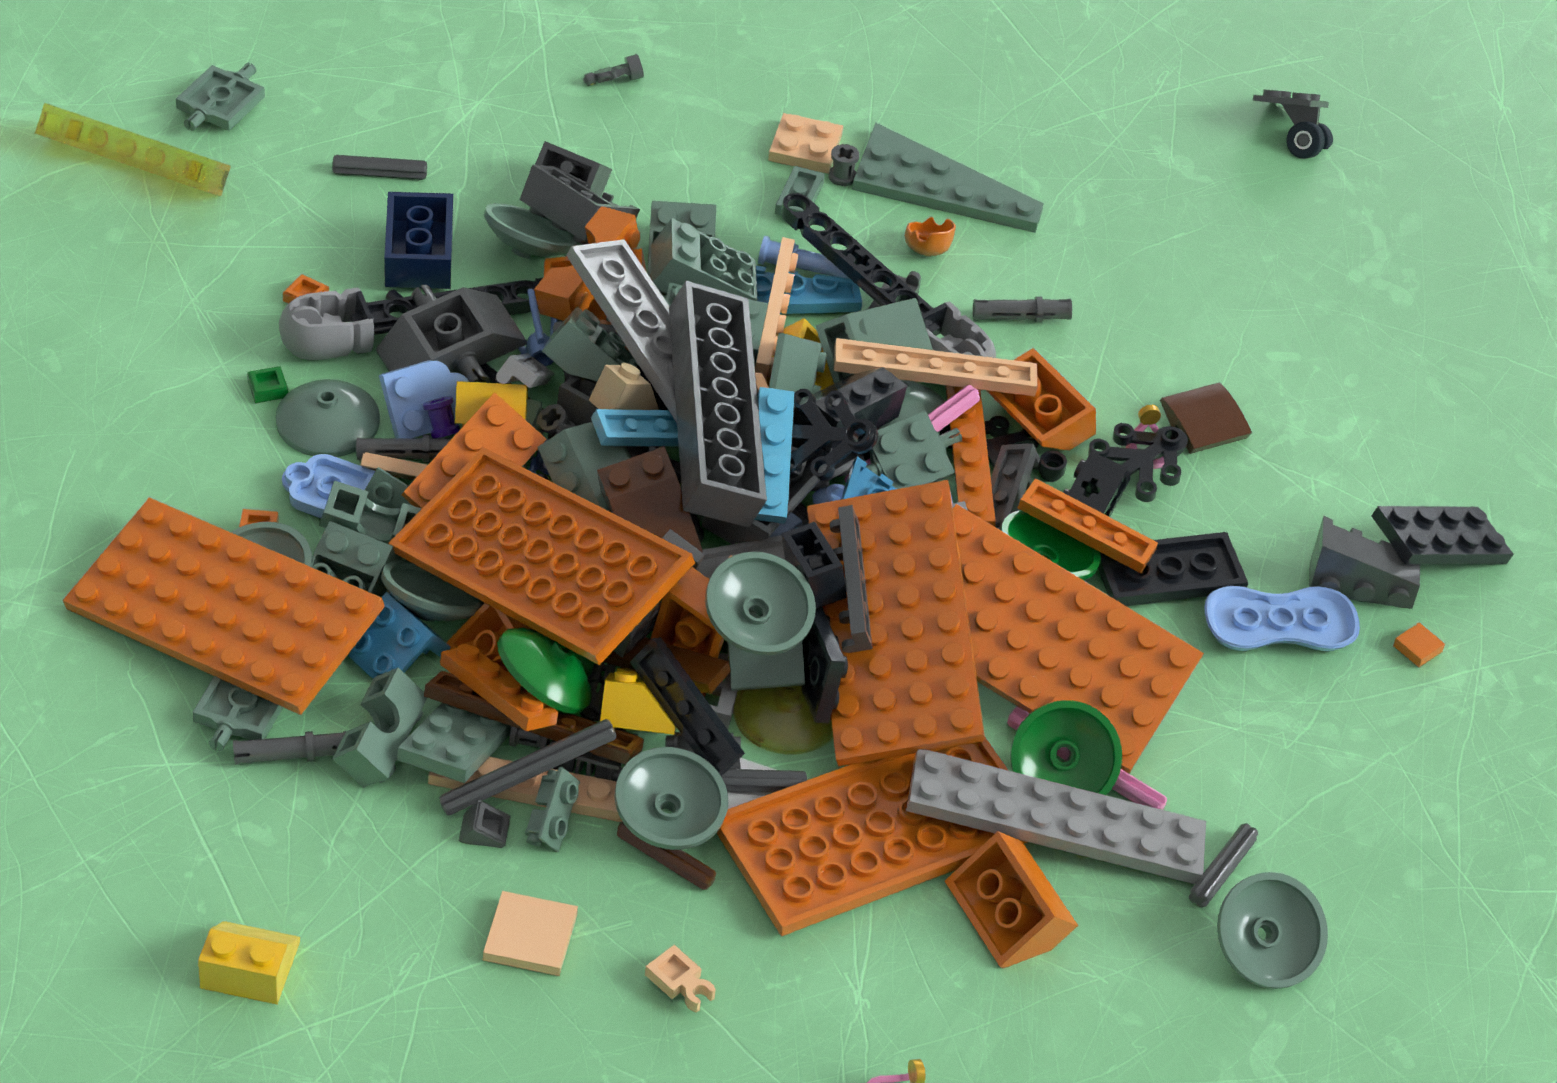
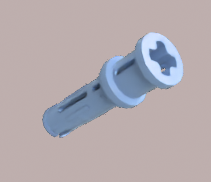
[758,236,850,279]

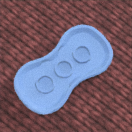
[1204,586,1360,651]

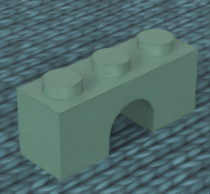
[319,480,421,544]
[332,668,427,787]

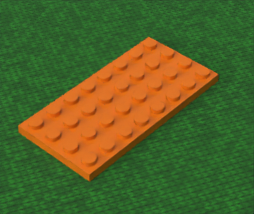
[388,447,695,665]
[807,480,985,766]
[63,497,385,715]
[953,504,1204,773]
[717,737,1027,937]

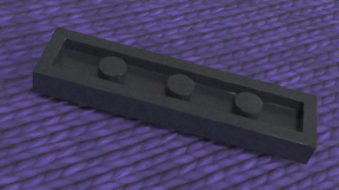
[630,637,745,777]

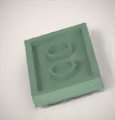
[397,703,512,783]

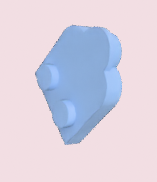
[379,360,469,438]
[282,454,375,518]

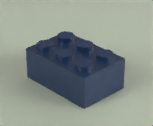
[384,192,453,289]

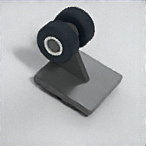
[1253,89,1333,159]

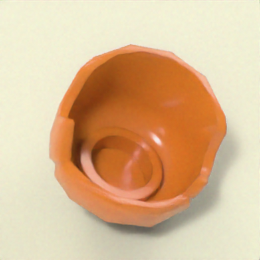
[904,217,956,256]

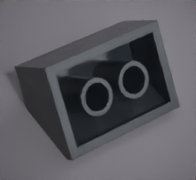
[793,367,907,453]

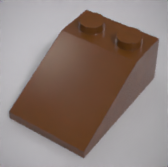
[597,447,703,553]

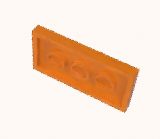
[401,392,547,509]

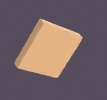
[483,891,578,976]

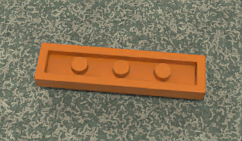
[1018,478,1158,573]
[440,645,558,731]

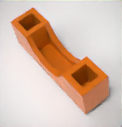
[534,206,640,321]

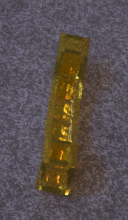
[35,103,231,196]

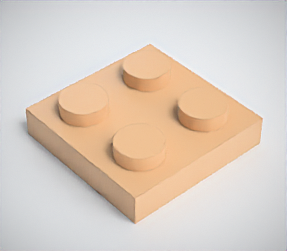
[768,113,843,174]

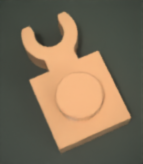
[645,945,716,1013]

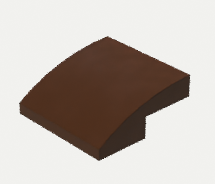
[1160,382,1252,454]

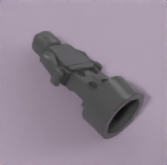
[583,54,644,86]

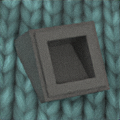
[459,800,511,848]

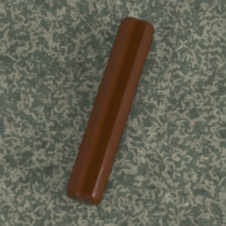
[617,822,716,890]

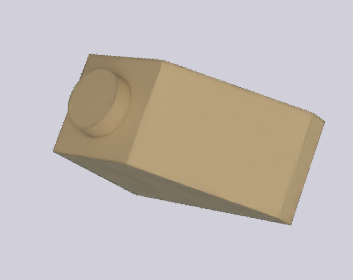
[589,363,659,410]

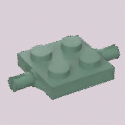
[176,62,265,131]
[862,410,962,489]
[193,676,283,751]

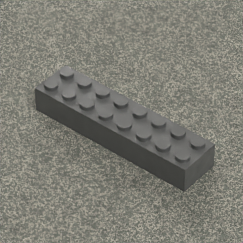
[669,280,767,528]

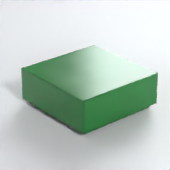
[247,366,289,403]

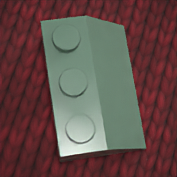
[769,333,827,399]
[537,422,631,511]

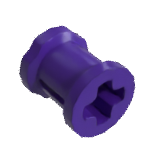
[422,396,460,438]

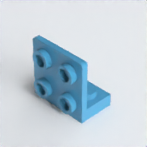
[348,592,451,678]

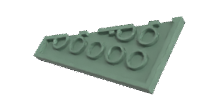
[852,123,1044,233]

